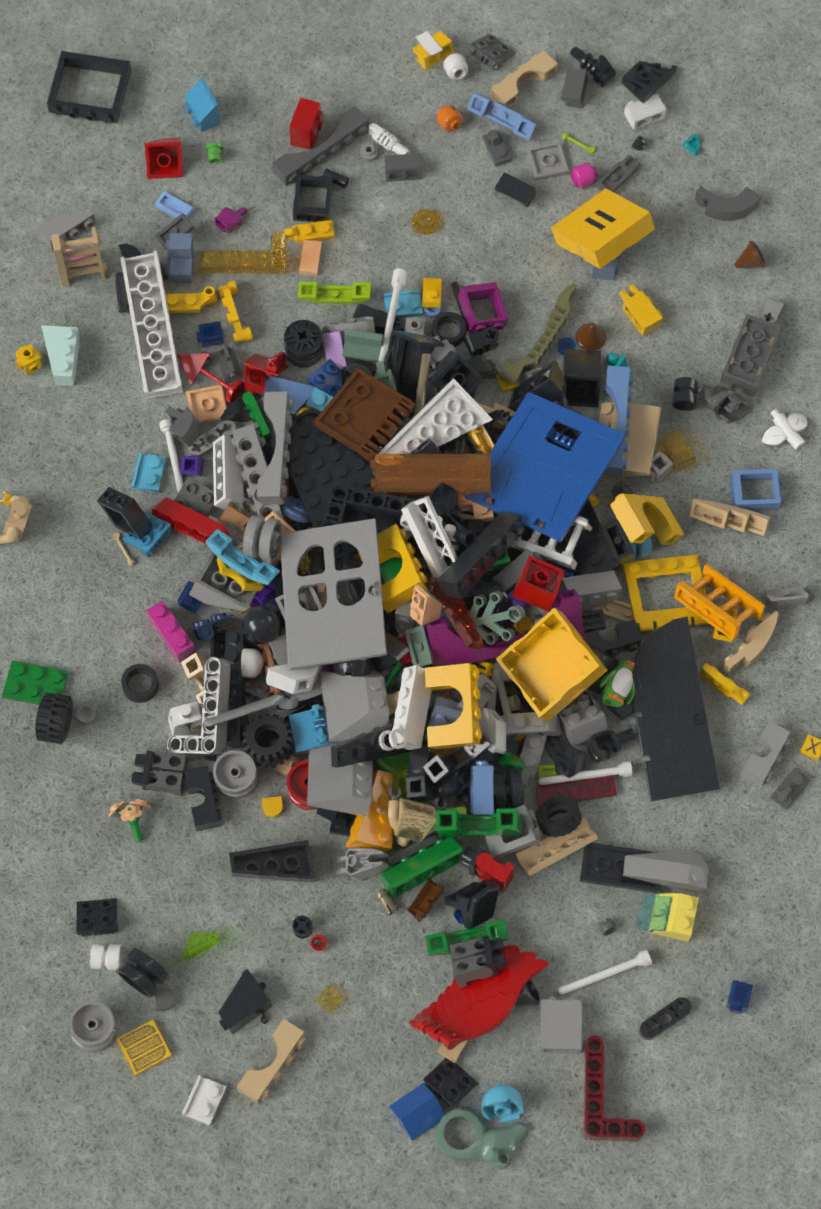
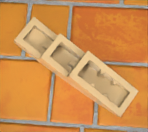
[689,498,771,536]

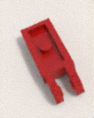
[244,365,265,394]

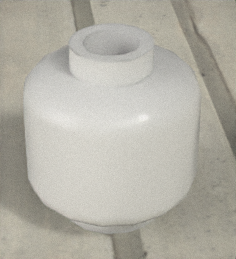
[443,53,469,80]

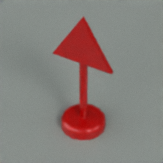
[177,353,245,404]

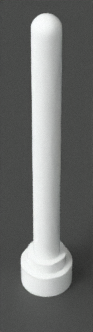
[159,419,183,493]
[538,761,632,785]
[559,949,652,995]

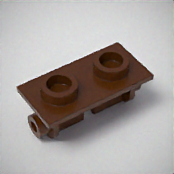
[407,878,444,922]

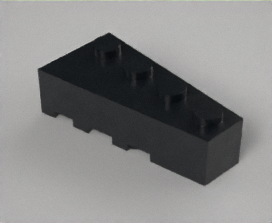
[229,840,315,883]

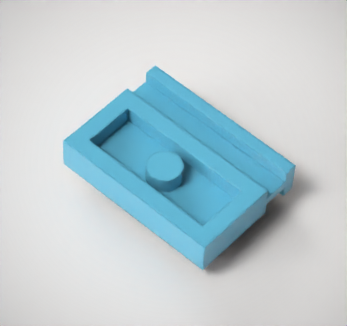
[383,289,423,318]
[131,453,166,493]

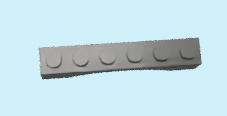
[257,391,293,504]

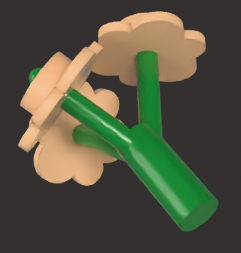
[108,799,151,842]

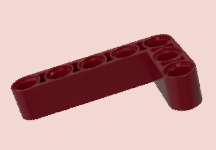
[584,1035,645,1142]

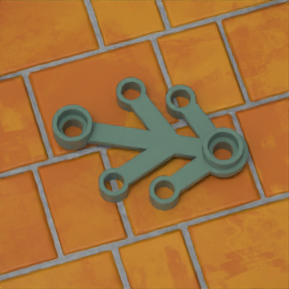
[459,591,525,645]

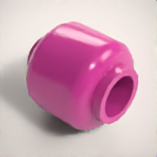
[570,162,598,189]

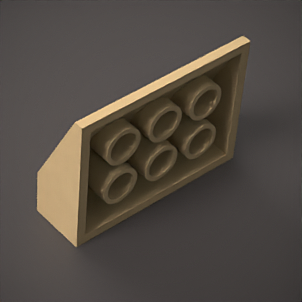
[598,402,661,479]

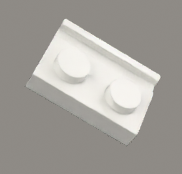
[182,1075,226,1126]

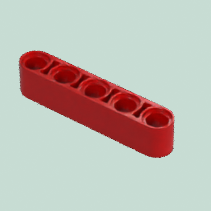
[151,497,230,545]

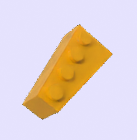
[345,770,396,853]

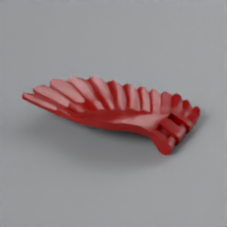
[409,945,550,1050]

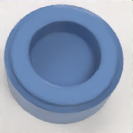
[424,305,442,318]

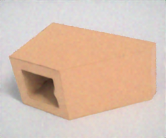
[409,585,442,626]

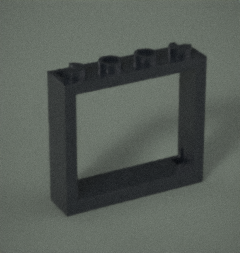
[47,50,131,124]

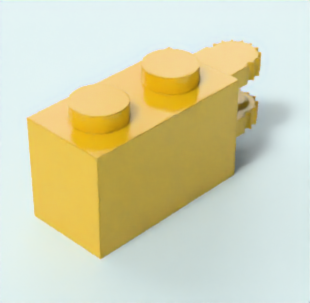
[619,284,663,336]

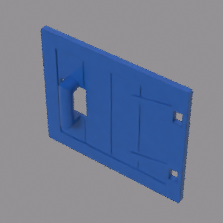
[464,392,626,542]

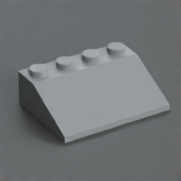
[189,533,257,611]
[307,742,372,816]

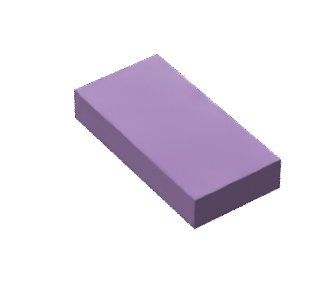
[322,331,348,369]

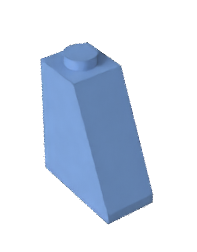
[260,377,316,421]

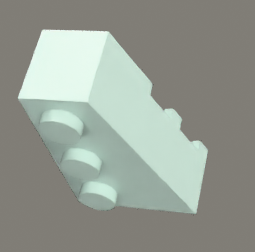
[41,325,80,386]

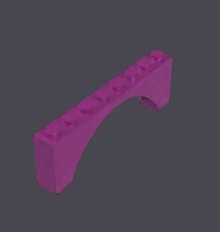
[424,589,585,667]

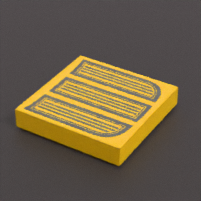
[116,1020,172,1076]

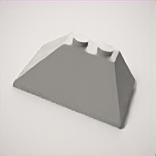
[319,670,389,742]

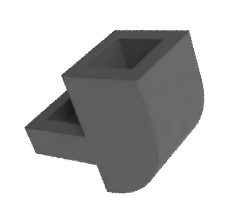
[165,406,200,447]

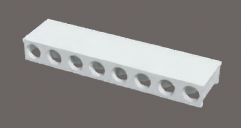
[121,251,183,399]

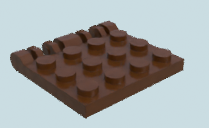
[313,368,416,462]

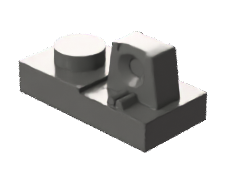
[482,129,512,167]
[155,213,194,249]
[770,768,810,810]

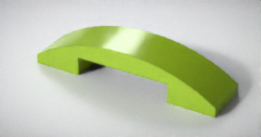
[297,282,371,305]

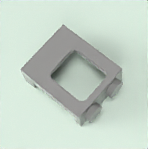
[485,804,542,863]

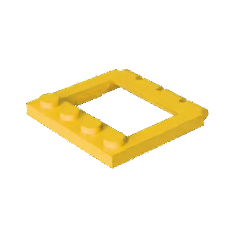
[622,554,708,632]

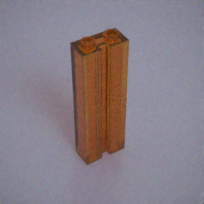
[371,454,491,495]

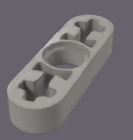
[188,420,236,457]

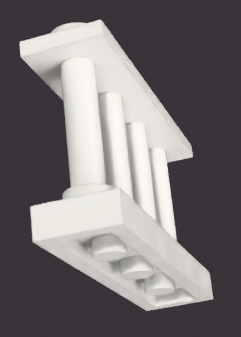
[510,516,592,570]

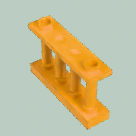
[674,564,765,640]

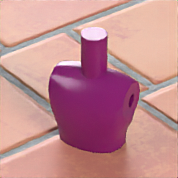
[214,207,247,232]

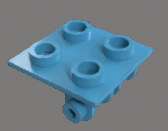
[122,513,171,557]
[289,704,335,753]

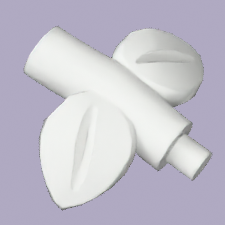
[762,409,807,450]

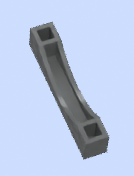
[272,105,369,186]

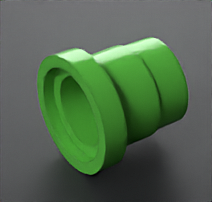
[206,143,223,163]

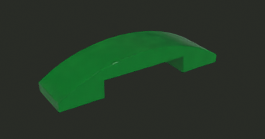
[425,920,508,956]

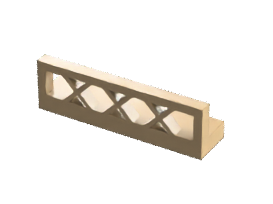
[514,814,598,876]

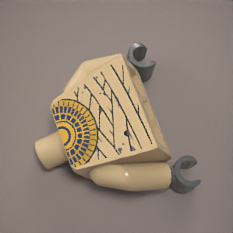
[387,786,447,846]

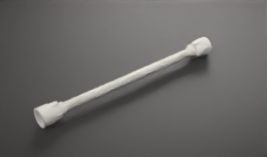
[376,268,408,373]

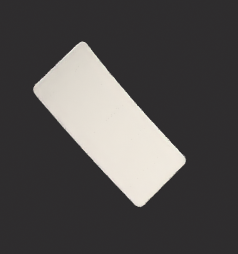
[416,31,443,55]

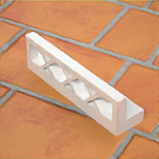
[401,496,458,579]

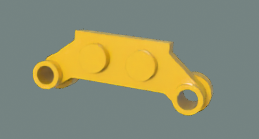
[218,280,253,344]
[166,286,217,314]

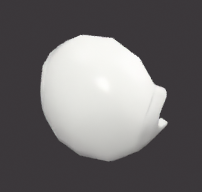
[241,649,264,678]

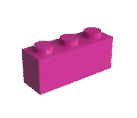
[146,600,195,663]

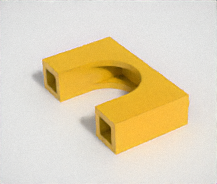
[610,493,685,545]
[358,524,428,613]
[425,663,482,749]

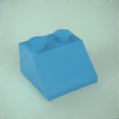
[184,78,220,132]

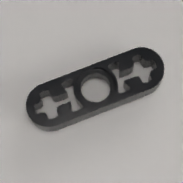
[639,997,691,1040]

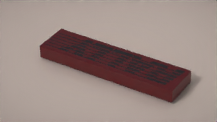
[536,775,617,806]

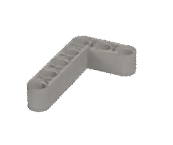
[167,657,230,755]

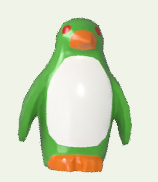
[600,659,635,707]

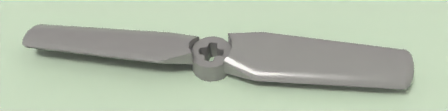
[203,676,322,726]

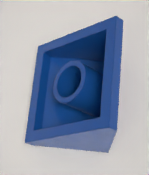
[389,1083,445,1141]

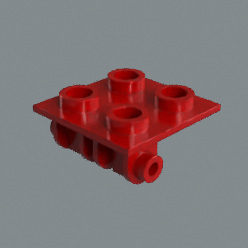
[243,352,289,377]

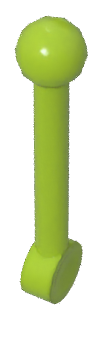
[562,133,595,154]

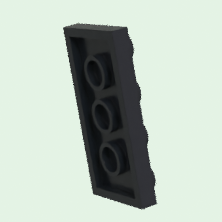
[580,843,660,894]

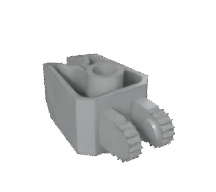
[336,848,389,880]

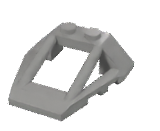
[486,663,562,737]

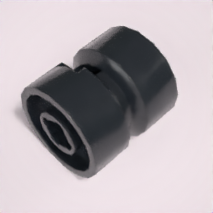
[672,377,698,411]

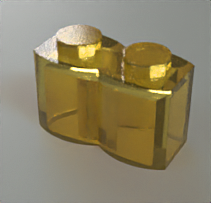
[657,429,696,473]

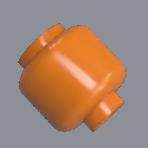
[437,105,463,132]

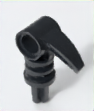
[570,47,616,88]

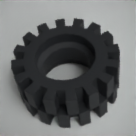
[483,409,513,444]

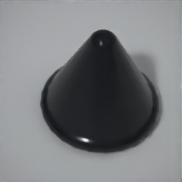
[515,980,540,1006]

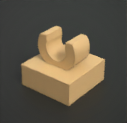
[274,754,301,776]

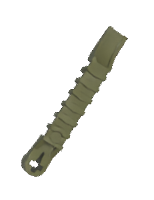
[498,283,577,385]

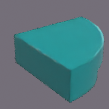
[682,133,700,156]

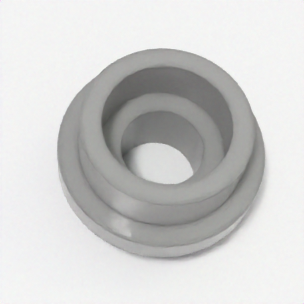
[360,144,378,161]

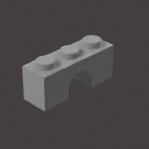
[741,721,791,786]

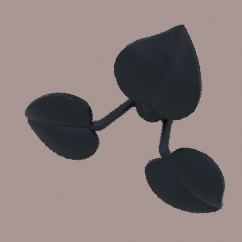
[422,482,488,572]

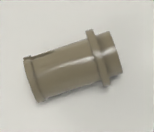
[375,888,398,916]

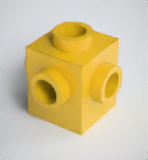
[15,344,43,376]

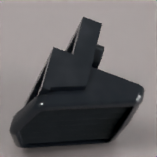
[444,879,499,930]

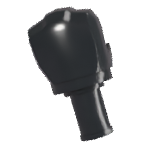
[587,728,636,764]

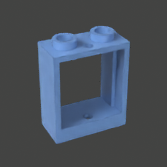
[730,469,783,511]
[470,760,493,814]

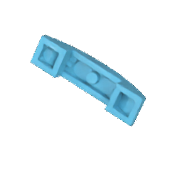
[206,529,280,585]

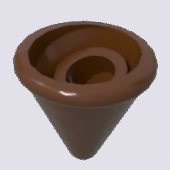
[734,240,766,268]
[575,323,606,350]

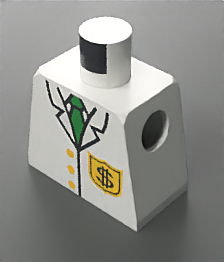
[168,702,202,736]

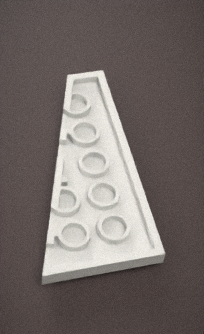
[374,379,493,472]

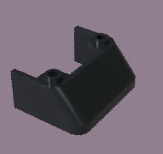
[385,330,445,416]

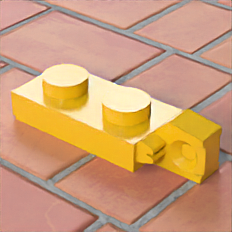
[284,220,335,243]
[699,663,750,705]

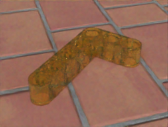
[199,232,289,274]

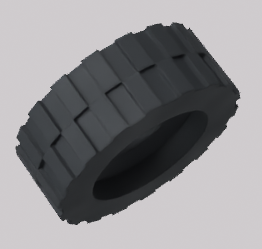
[535,796,582,837]

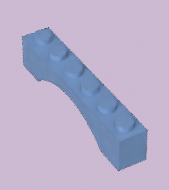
[603,366,633,476]

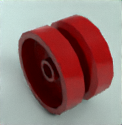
[287,760,318,810]

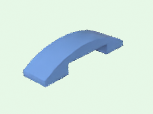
[467,92,537,140]

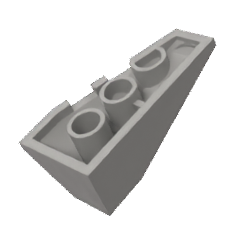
[623,850,708,893]

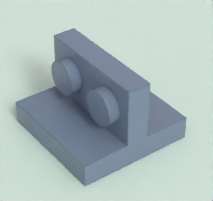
[425,696,462,735]

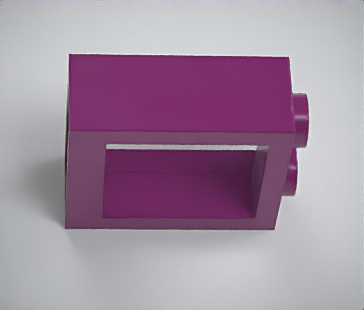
[458,282,508,333]

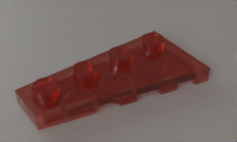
[426,577,484,650]

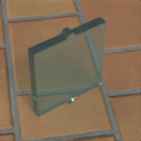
[635,894,672,932]

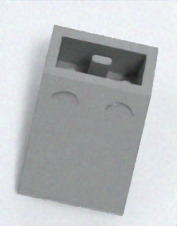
[558,690,608,746]

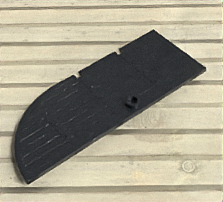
[632,616,720,801]

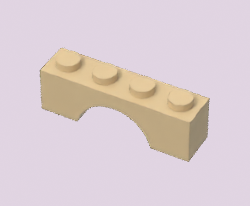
[491,50,558,107]
[237,1018,305,1104]

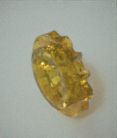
[411,208,440,234]

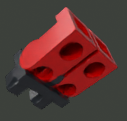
[462,846,515,893]

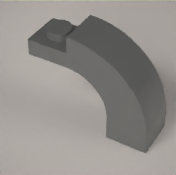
[695,186,761,221]

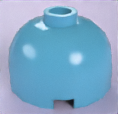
[482,1083,524,1122]

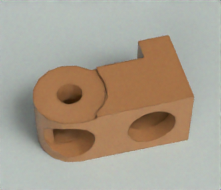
[219,501,252,534]

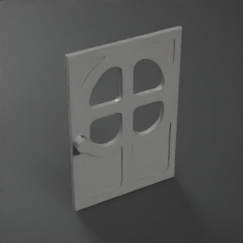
[280,519,387,670]

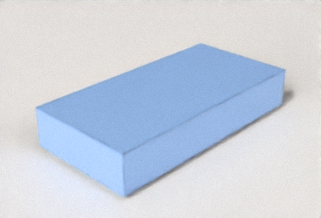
[154,191,194,218]

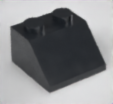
[428,350,483,394]

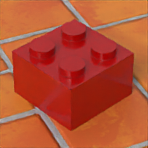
[289,97,324,150]

